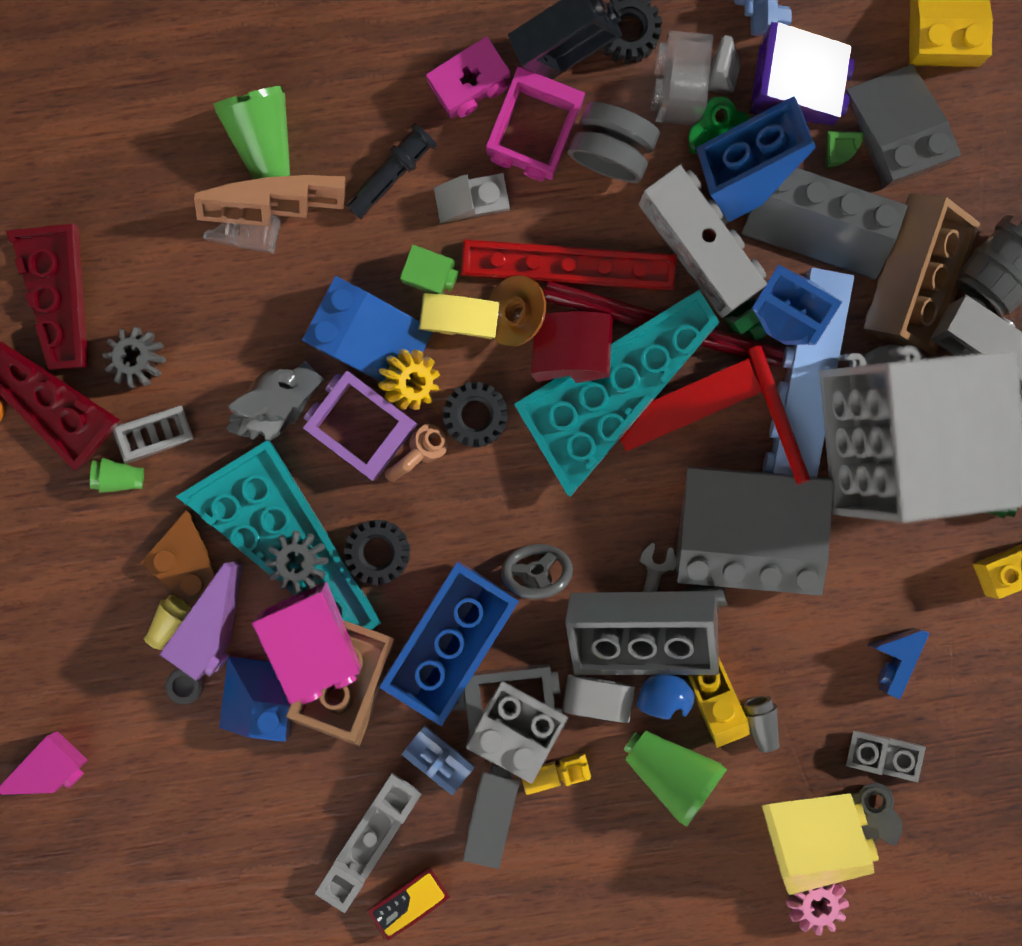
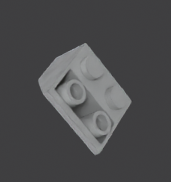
[466,681,568,783]

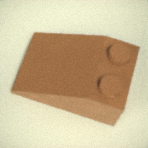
[286,620,395,747]

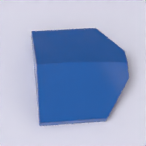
[752,264,842,345]

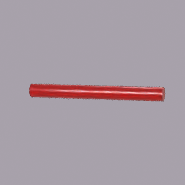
[748,345,811,485]

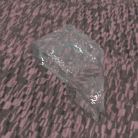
[203,215,281,254]

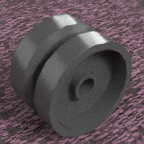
[567,102,660,183]

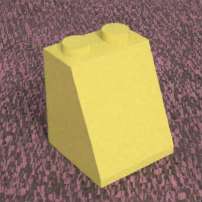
[762,793,879,895]

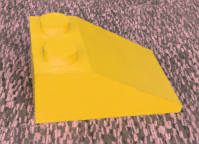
[909,0,993,67]

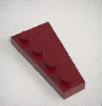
[6,223,88,371]
[0,342,121,471]

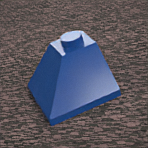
[219,656,292,742]

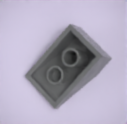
[845,64,961,189]

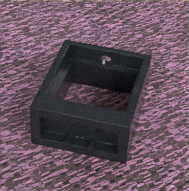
[507,0,623,80]

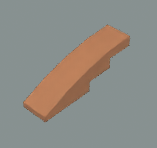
[194,175,345,227]

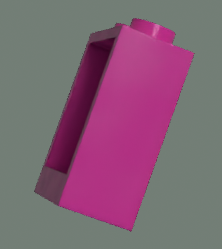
[486,66,585,181]

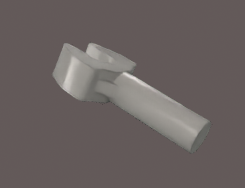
[639,543,676,592]

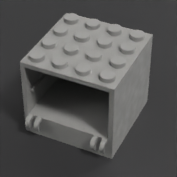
[819,347,1022,522]

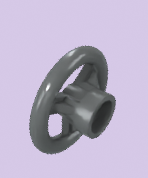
[501,544,573,599]

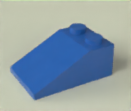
[696,95,816,222]
[302,276,433,385]

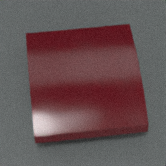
[531,311,613,383]

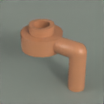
[385,424,448,482]

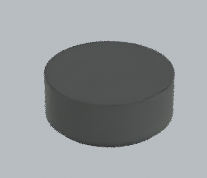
[166,669,204,704]

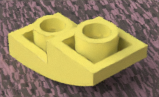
[419,293,500,339]

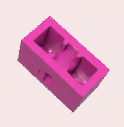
[426,36,510,119]

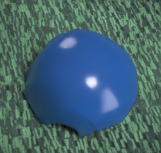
[636,674,696,719]

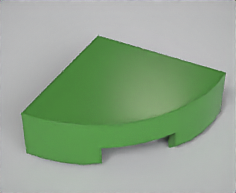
[825,131,863,169]

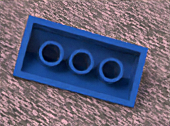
[379,561,519,726]

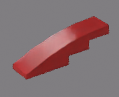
[620,358,763,452]

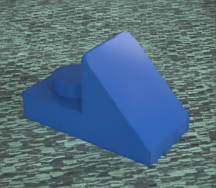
[868,627,930,699]

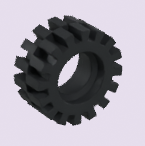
[603,0,662,65]
[443,382,508,448]
[344,520,411,585]

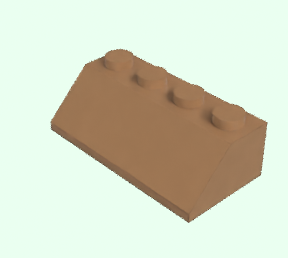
[863,193,980,357]

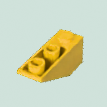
[686,658,750,748]

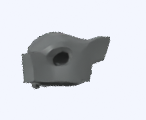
[226,361,325,441]

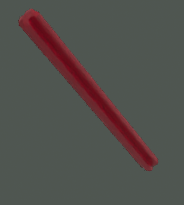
[544,281,784,367]

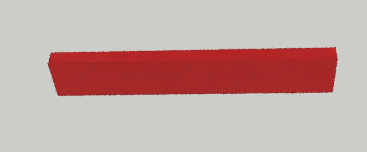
[461,239,677,292]

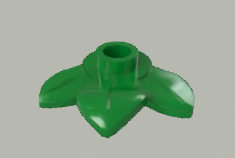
[688,96,751,154]

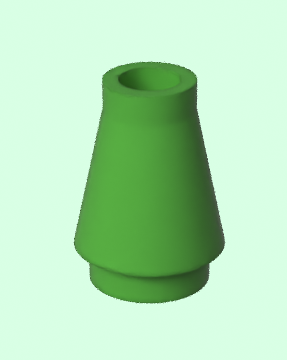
[90,458,144,493]

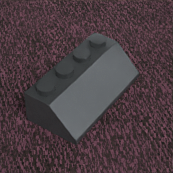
[741,168,908,280]
[565,591,719,675]

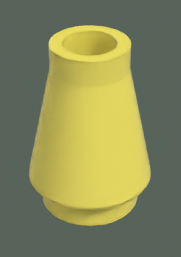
[144,595,192,650]

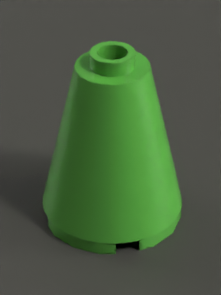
[214,86,290,180]
[624,731,727,827]

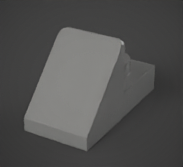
[434,173,510,224]

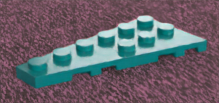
[514,290,719,497]
[176,441,382,630]

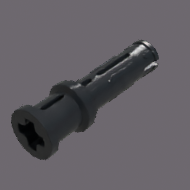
[344,123,438,220]

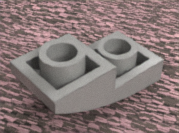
[846,730,926,783]

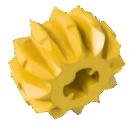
[378,349,440,410]

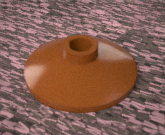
[488,275,546,347]

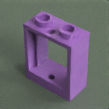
[303,371,418,481]

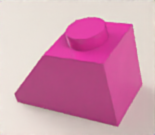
[0,731,88,795]

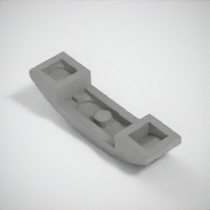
[315,773,423,913]

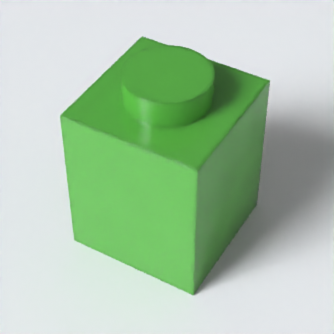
[400,245,458,295]

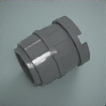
[956,215,1022,317]

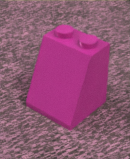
[252,581,361,704]

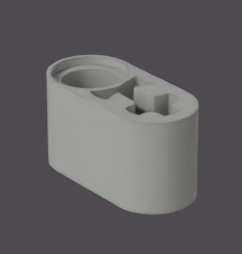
[562,675,635,723]

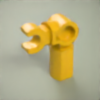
[521,753,591,795]

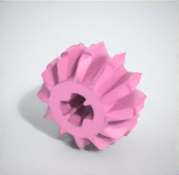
[786,884,849,936]

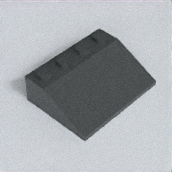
[675,466,834,596]

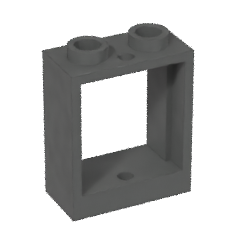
[465,663,564,740]
[463,761,520,869]

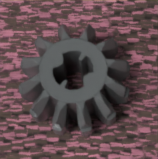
[102,327,166,388]
[265,531,329,593]

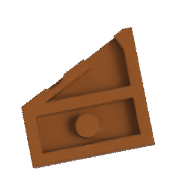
[141,511,217,608]

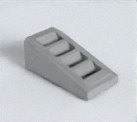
[705,35,741,96]
[113,405,194,464]

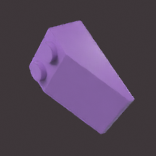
[159,561,243,680]

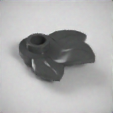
[847,783,903,846]

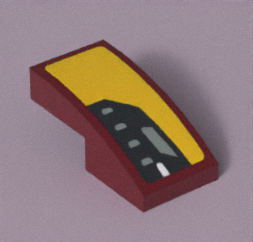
[366,867,450,941]

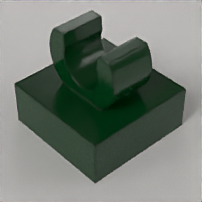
[723,297,767,342]

